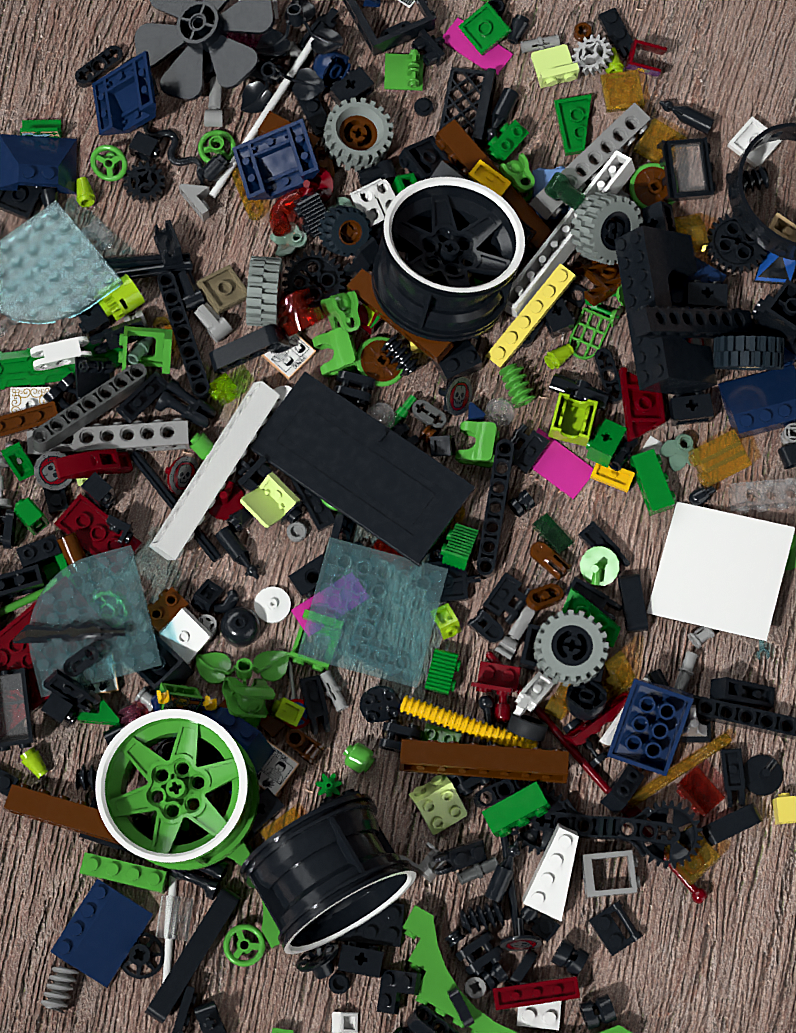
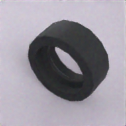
[507,713,549,742]

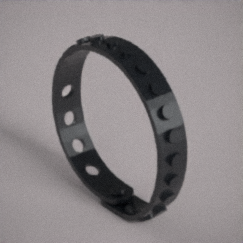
[728,123,796,260]

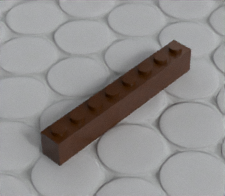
[435,119,552,255]
[399,738,569,783]

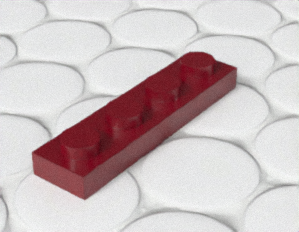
[563,691,629,746]
[492,976,580,1011]

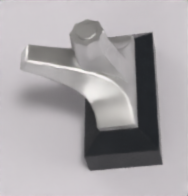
[678,705,712,743]

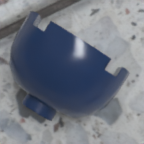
[313,50,351,89]

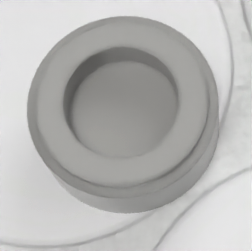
[287,521,307,543]

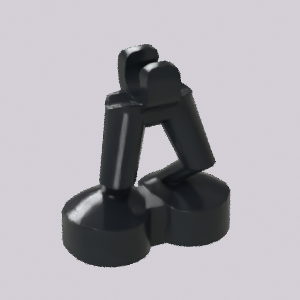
[43,372,83,410]

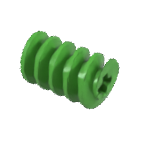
[499,363,536,408]

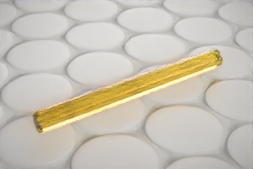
[628,733,732,808]

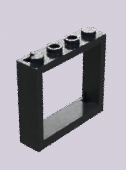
[342,0,437,56]

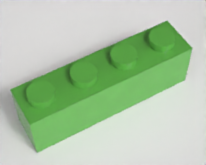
[79,852,169,894]

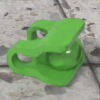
[499,153,535,203]
[321,291,361,332]
[312,327,357,377]
[455,421,500,468]
[222,677,275,718]

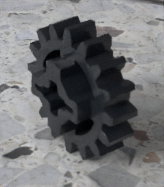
[123,161,166,204]

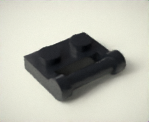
[588,900,643,957]

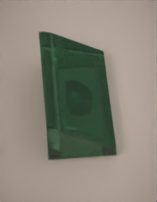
[532,513,574,555]

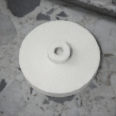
[254,587,291,623]

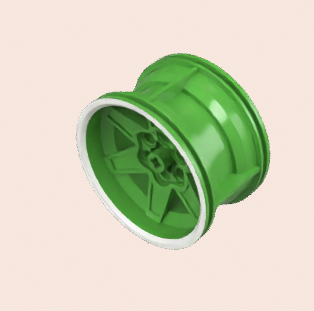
[95,709,260,870]

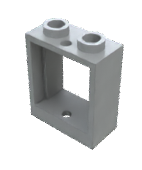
[581,850,640,899]

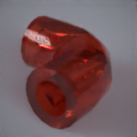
[269,189,301,237]

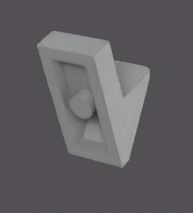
[179,184,210,222]

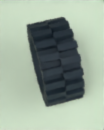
[713,336,785,371]

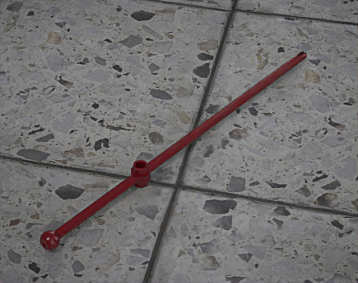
[486,651,708,904]

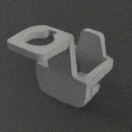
[399,842,446,883]

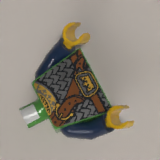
[151,683,217,713]

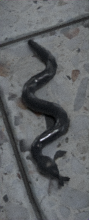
[143,122,206,186]

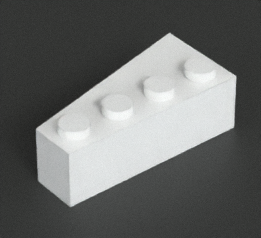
[522,823,579,921]

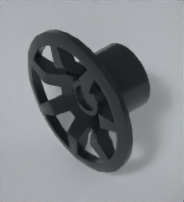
[121,932,165,979]
[296,942,339,979]

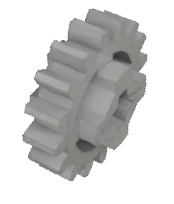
[572,34,614,76]

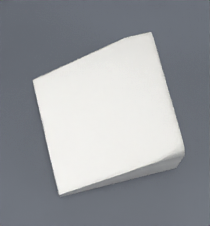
[332,1012,358,1033]

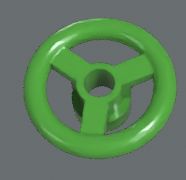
[198,130,236,163]
[90,145,128,182]
[223,924,266,967]

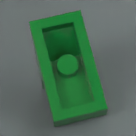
[78,697,122,726]

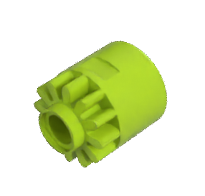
[98,274,145,321]

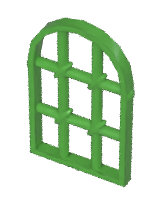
[569,307,611,360]

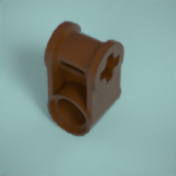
[286,729,325,765]

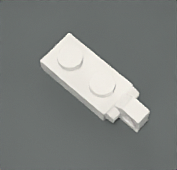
[513,672,555,717]

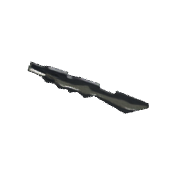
[13,623,126,643]

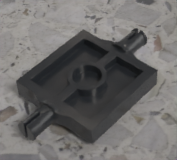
[411,561,481,604]

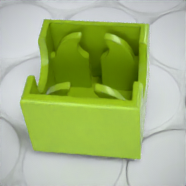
[548,392,598,447]

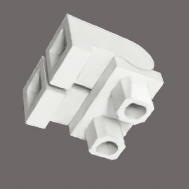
[350,178,396,226]

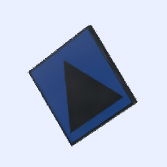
[754,251,796,285]

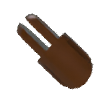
[530,541,572,581]

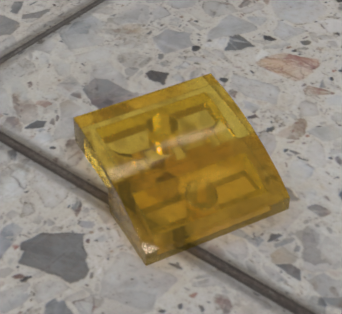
[664,825,721,886]

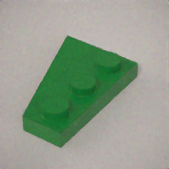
[553,94,592,156]
[562,587,621,648]

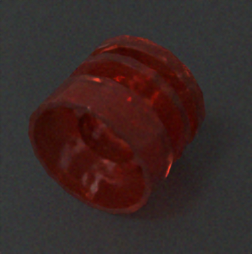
[277,288,325,337]

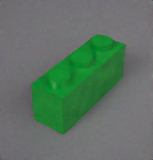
[629,449,676,516]
[482,782,551,838]

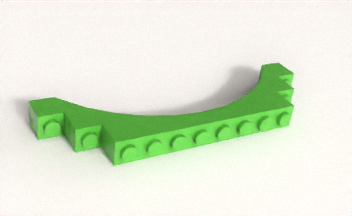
[402,905,632,1033]

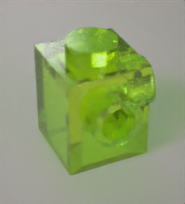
[209,372,239,406]

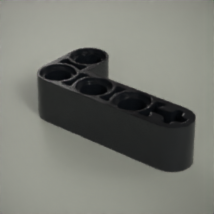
[209,324,291,374]

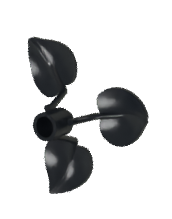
[255,0,344,57]
[240,28,325,113]

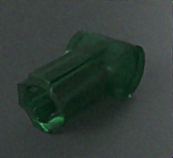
[544,172,586,210]

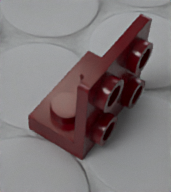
[471,661,522,696]

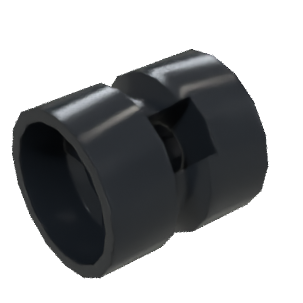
[550,938,590,977]
[579,994,617,1030]

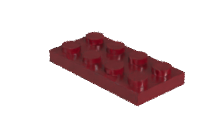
[54,493,143,575]

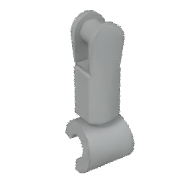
[204,76,223,127]
[495,606,535,660]

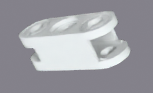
[30,336,93,371]

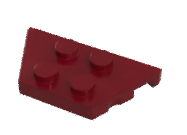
[619,367,665,442]

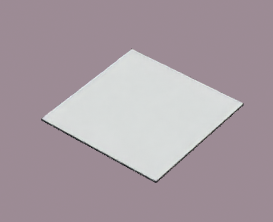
[646,502,795,642]

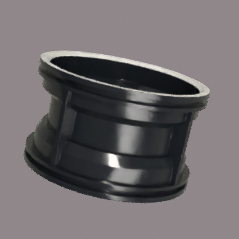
[371,177,525,342]
[240,794,416,954]

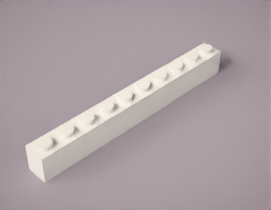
[504,150,636,317]
[149,381,280,560]

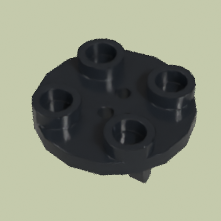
[359,686,400,723]

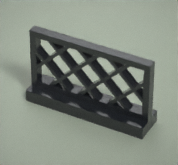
[439,67,497,147]

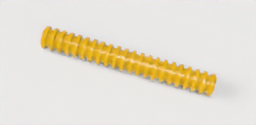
[400,695,538,749]

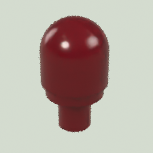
[495,695,511,724]

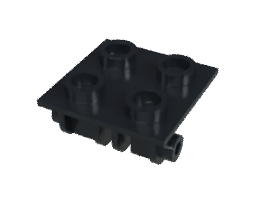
[75,357,116,398]

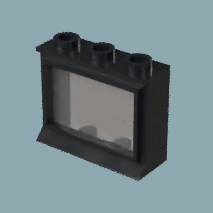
[657,137,716,202]

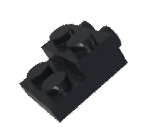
[399,135,454,182]

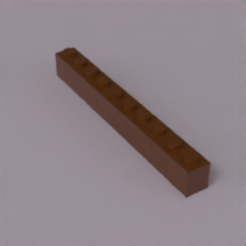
[4,783,205,870]

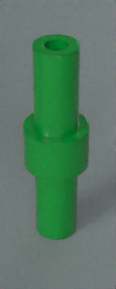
[387,395,417,429]

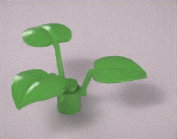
[196,650,290,728]

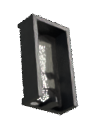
[0,668,37,751]

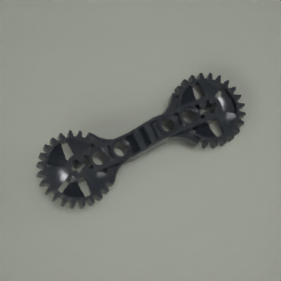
[510,787,703,869]

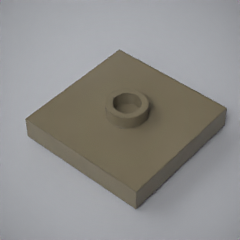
[196,264,247,315]

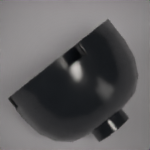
[220,606,261,648]
[566,680,607,721]

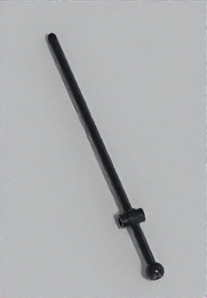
[478,695,520,936]

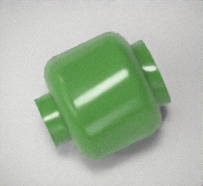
[343,742,375,773]

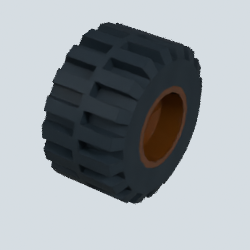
[318,205,372,257]

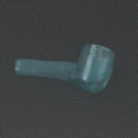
[756,640,770,660]

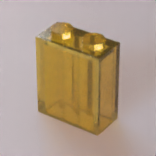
[688,429,752,488]

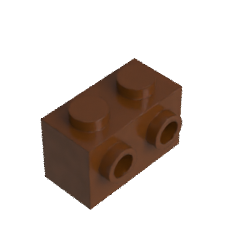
[142,587,190,634]

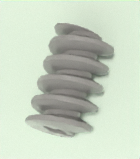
[40,966,79,1014]

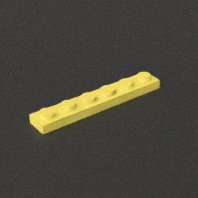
[485,263,576,369]

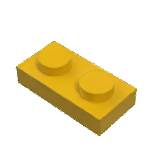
[468,160,511,197]
[590,463,635,493]

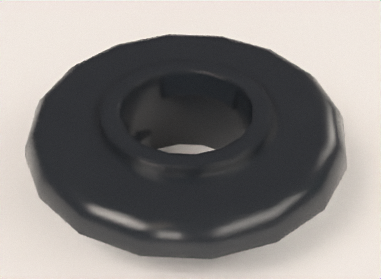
[280,501,304,525]

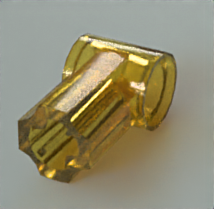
[544,683,571,721]

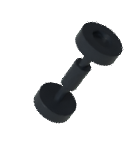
[563,718,608,768]

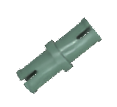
[127,337,156,365]

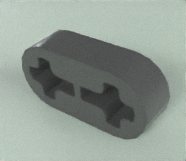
[412,400,446,430]

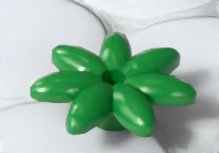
[315,773,342,797]

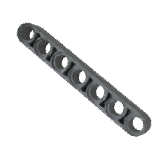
[32,363,147,453]

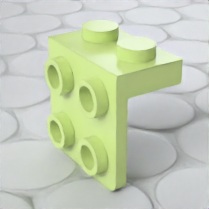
[531,44,579,88]
[240,472,300,528]
[408,774,467,835]

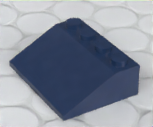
[718,365,796,440]
[607,678,694,776]
[50,879,154,988]

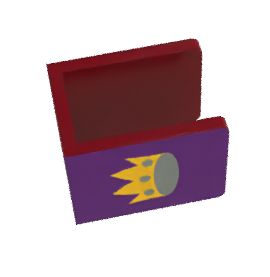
[625,39,667,77]

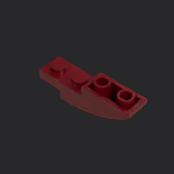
[53,449,133,479]

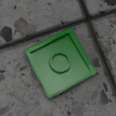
[458,2,512,56]

